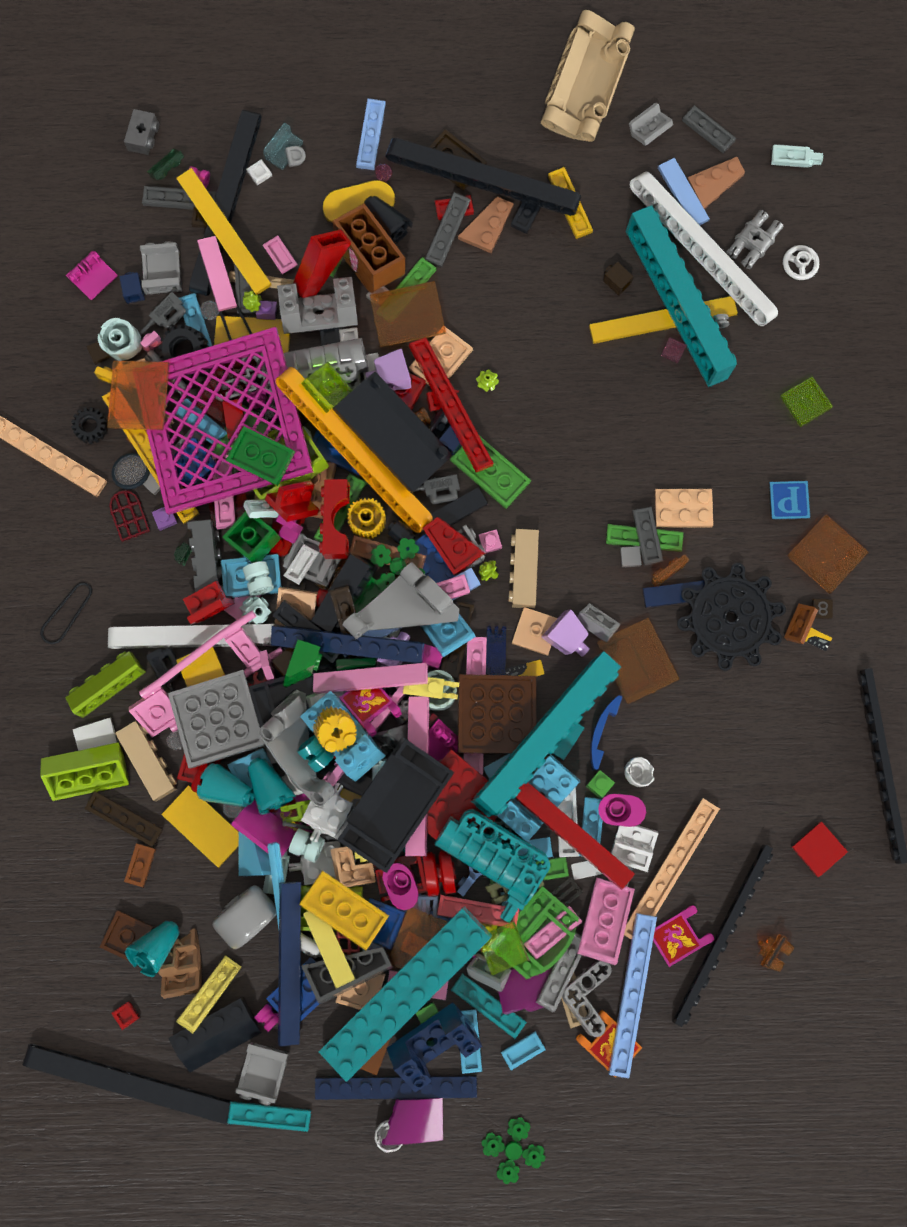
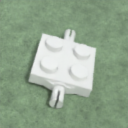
[301,783,353,842]
[289,841,356,886]

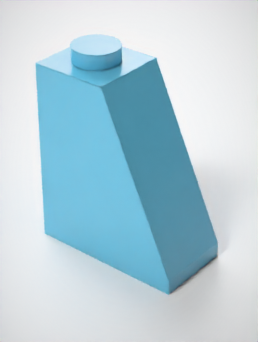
[239,832,271,876]

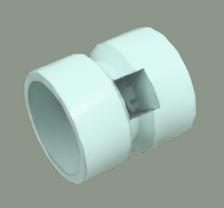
[243,561,274,596]
[289,828,325,863]

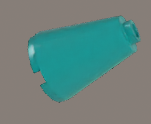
[248,757,296,815]
[197,763,255,807]
[125,921,180,977]

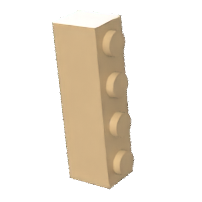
[509,529,539,609]
[115,721,177,801]

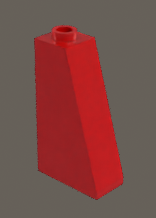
[293,230,351,298]

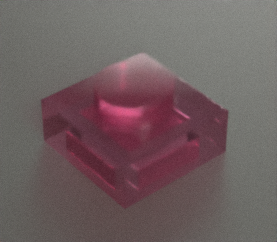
[661,338,687,363]

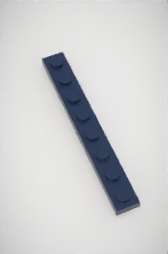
[271,625,425,663]
[315,1076,477,1100]

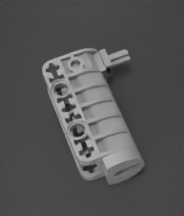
[260,338,369,403]

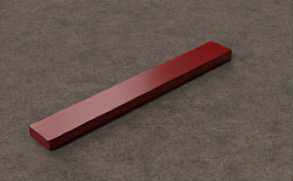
[409,337,494,473]
[515,782,635,890]

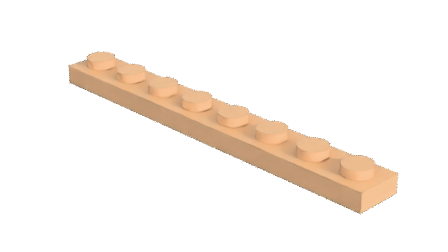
[0,416,107,497]
[624,798,720,939]

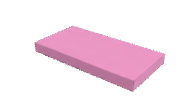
[577,878,635,965]

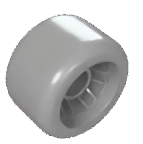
[212,885,277,949]

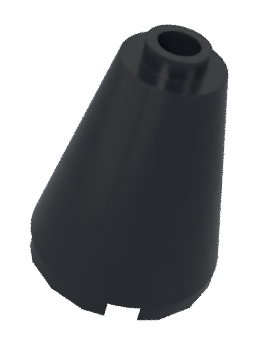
[364,196,413,245]

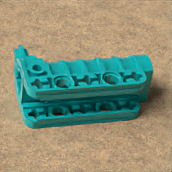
[434,809,550,923]

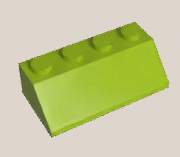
[65,651,146,718]
[40,742,129,801]

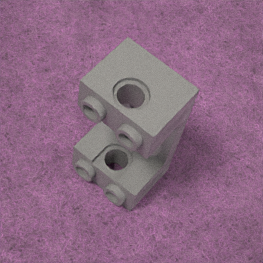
[277,277,358,334]

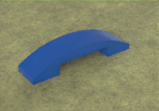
[590,695,623,771]

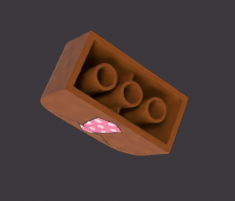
[333,203,405,293]

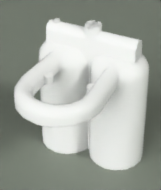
[300,933,322,958]

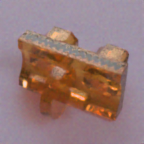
[758,935,794,972]

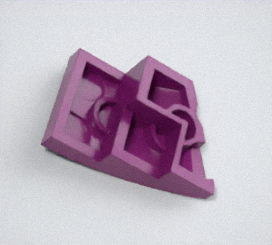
[498,966,553,1014]
[382,1098,443,1145]

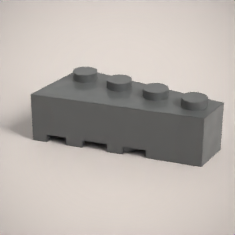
[187,520,223,592]
[301,947,393,1004]

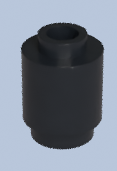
[387,520,416,544]

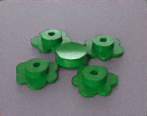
[371,538,425,593]
[482,1117,545,1184]

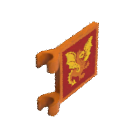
[576,1010,642,1078]

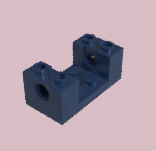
[386,1002,482,1093]

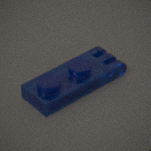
[486,626,506,675]

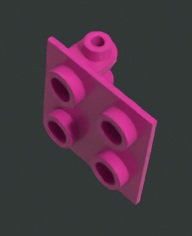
[66,251,118,300]
[428,719,460,762]

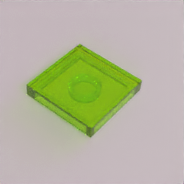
[301,362,353,413]
[780,376,833,427]
[482,922,529,975]

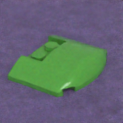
[490,886,579,980]

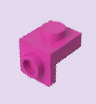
[276,515,303,544]

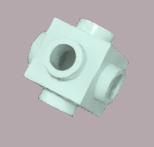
[239,596,271,625]

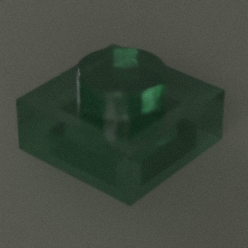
[174,543,192,566]

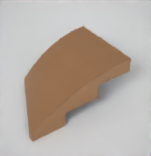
[158,929,202,999]

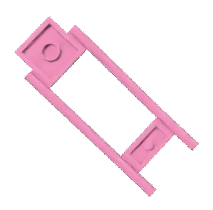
[129,610,284,737]

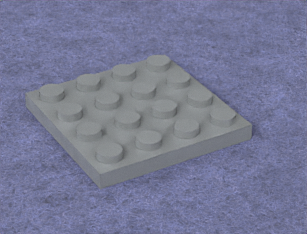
[168,670,265,769]

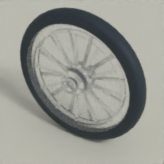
[112,453,150,489]

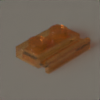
[651,554,689,587]

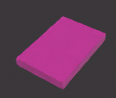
[231,800,296,857]

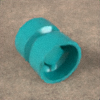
[297,735,334,772]

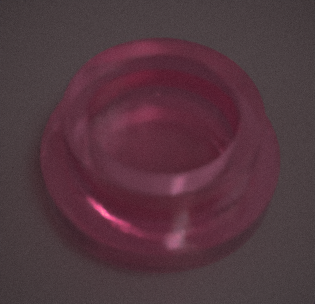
[375,164,392,182]

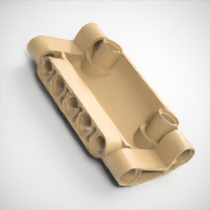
[541,10,635,142]

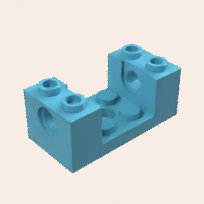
[300,691,386,782]
[497,755,580,842]

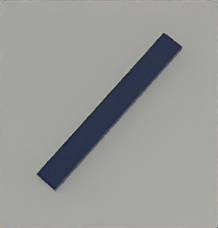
[278,882,301,1046]

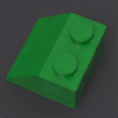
[283,640,322,688]

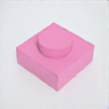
[140,331,162,353]
[479,529,502,553]

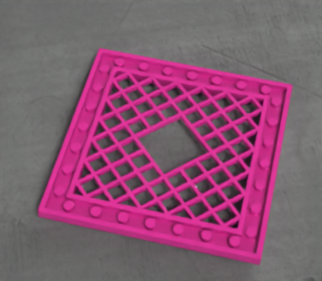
[132,327,313,515]

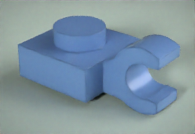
[456,866,482,896]

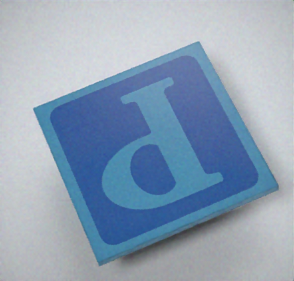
[770,481,810,519]

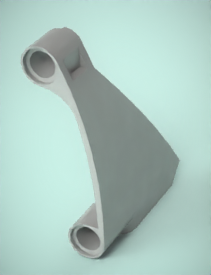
[342,562,459,639]
[259,690,335,806]

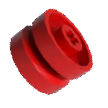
[423,850,456,897]

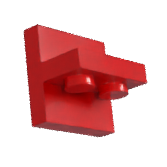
[265,480,319,522]
[183,581,235,624]

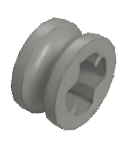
[712,314,730,329]

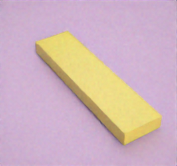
[303,911,355,988]
[177,955,241,1033]

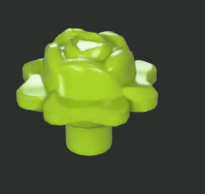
[243,291,262,312]
[476,369,499,392]
[479,560,499,581]

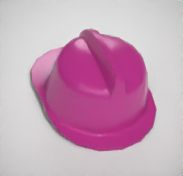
[598,794,646,827]
[382,863,419,910]

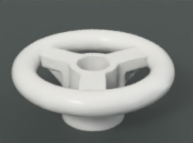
[783,245,819,280]

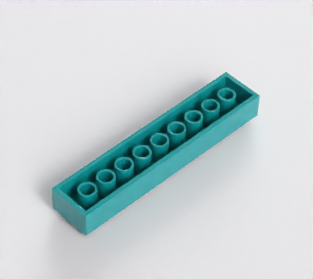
[626,205,737,387]
[471,651,621,817]
[319,906,492,1082]

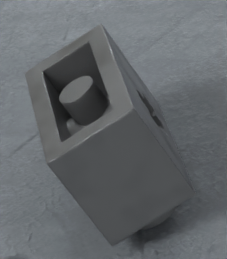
[124,109,159,155]

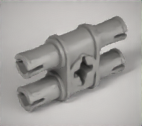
[727,210,783,269]

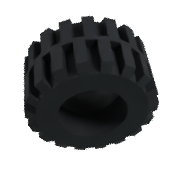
[159,325,209,361]

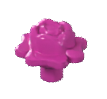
[247,389,268,410]

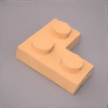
[331,847,376,887]

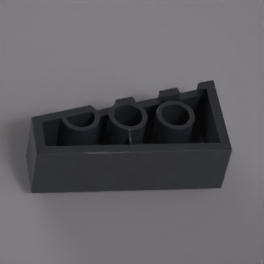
[311,554,378,632]

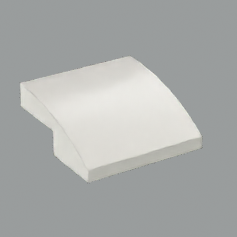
[611,825,658,872]

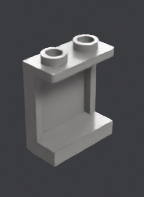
[140,241,182,295]
[283,533,341,587]
[235,1042,290,1105]

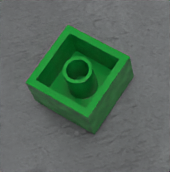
[222,511,281,563]

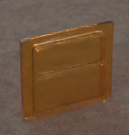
[370,281,446,347]
[107,361,169,430]
[597,618,679,705]

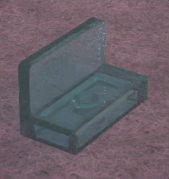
[263,123,303,170]

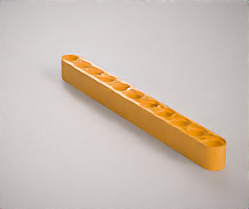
[275,367,432,533]

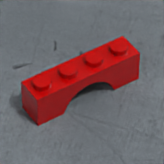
[319,479,350,559]

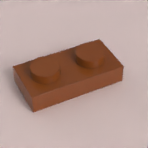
[784,603,818,645]
[124,843,156,887]

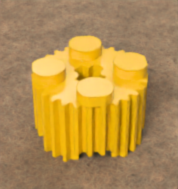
[347,498,386,540]
[313,706,357,752]

